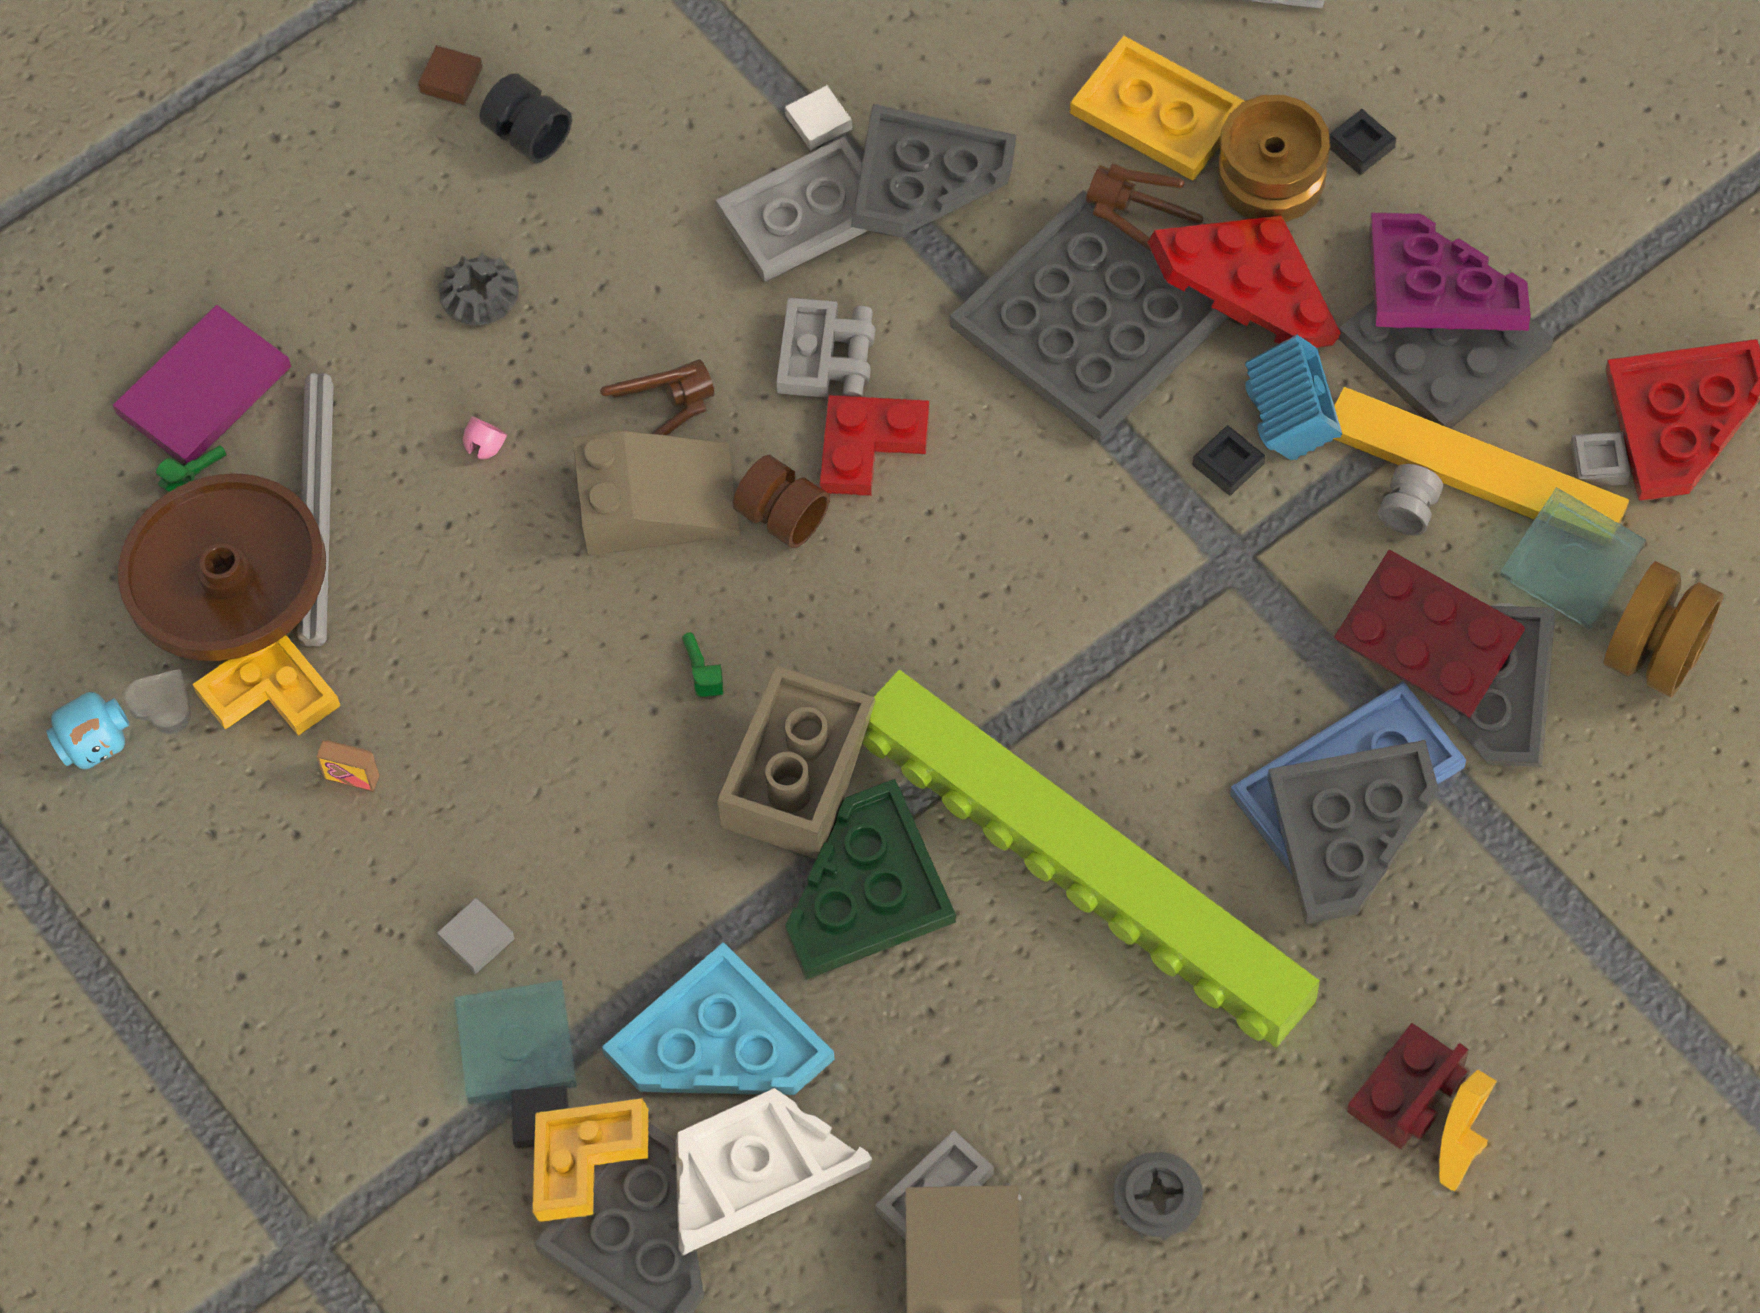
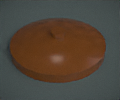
[118,473,326,661]

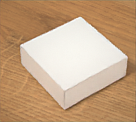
[785,85,852,151]

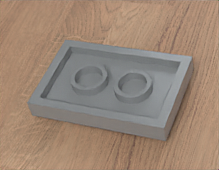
[716,137,868,282]

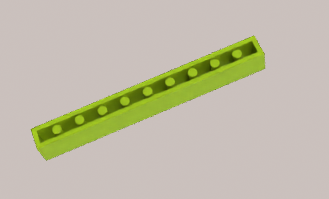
[862,669,1320,1048]

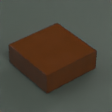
[418,45,483,105]

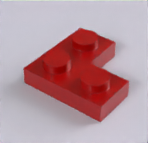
[820,395,930,496]

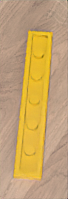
[1333,387,1629,549]

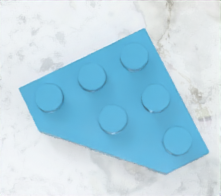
[602,942,835,1095]

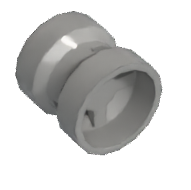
[1378,464,1444,536]

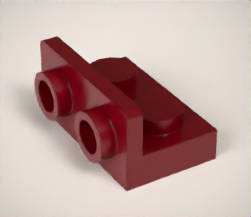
[1347,1023,1470,1150]

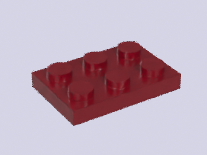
[1333,549,1525,719]

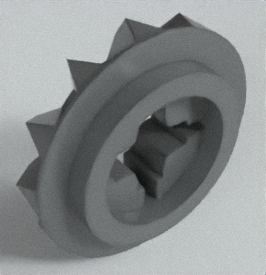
[438,252,519,325]
[1114,1152,1203,1241]

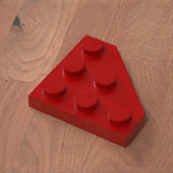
[1147,215,1341,348]
[1605,339,1760,501]

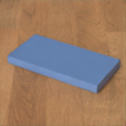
[1230,681,1466,875]

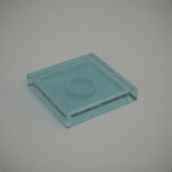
[1500,487,1646,629]
[454,980,577,1104]

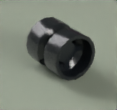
[479,73,573,163]

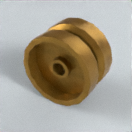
[1218,95,1330,222]
[1603,561,1724,698]

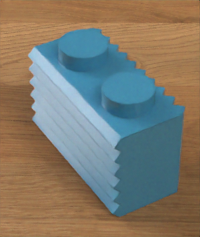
[1245,335,1342,460]

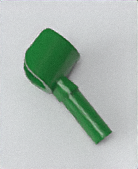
[156,445,226,492]
[682,632,724,697]

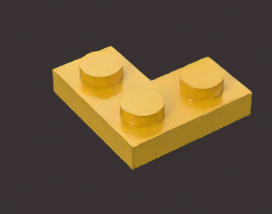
[192,635,341,736]
[533,1098,648,1222]

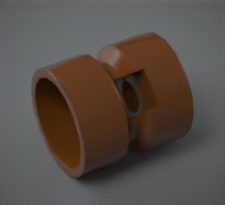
[733,454,830,549]

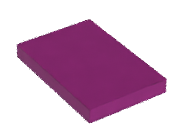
[113,304,292,466]

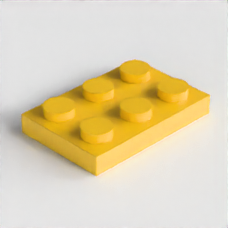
[1070,35,1244,181]

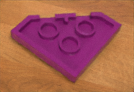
[1370,212,1531,331]

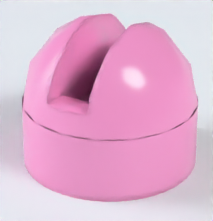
[463,417,507,460]

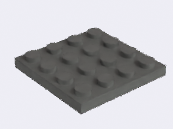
[950,190,1229,442]

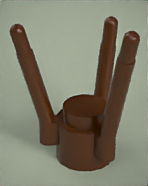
[1085,163,1204,252]
[600,359,714,436]

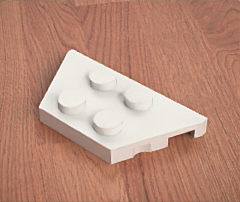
[675,1088,872,1255]

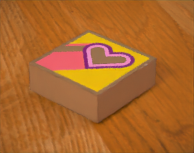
[316,740,380,792]

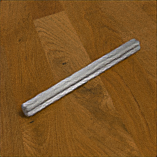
[297,373,333,647]

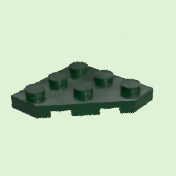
[785,779,956,980]

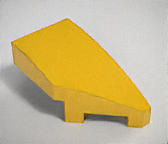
[1439,1069,1497,1191]

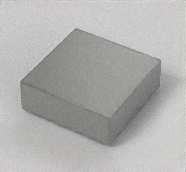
[1570,432,1630,487]
[437,897,515,974]

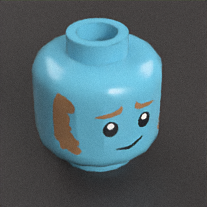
[46,692,130,769]

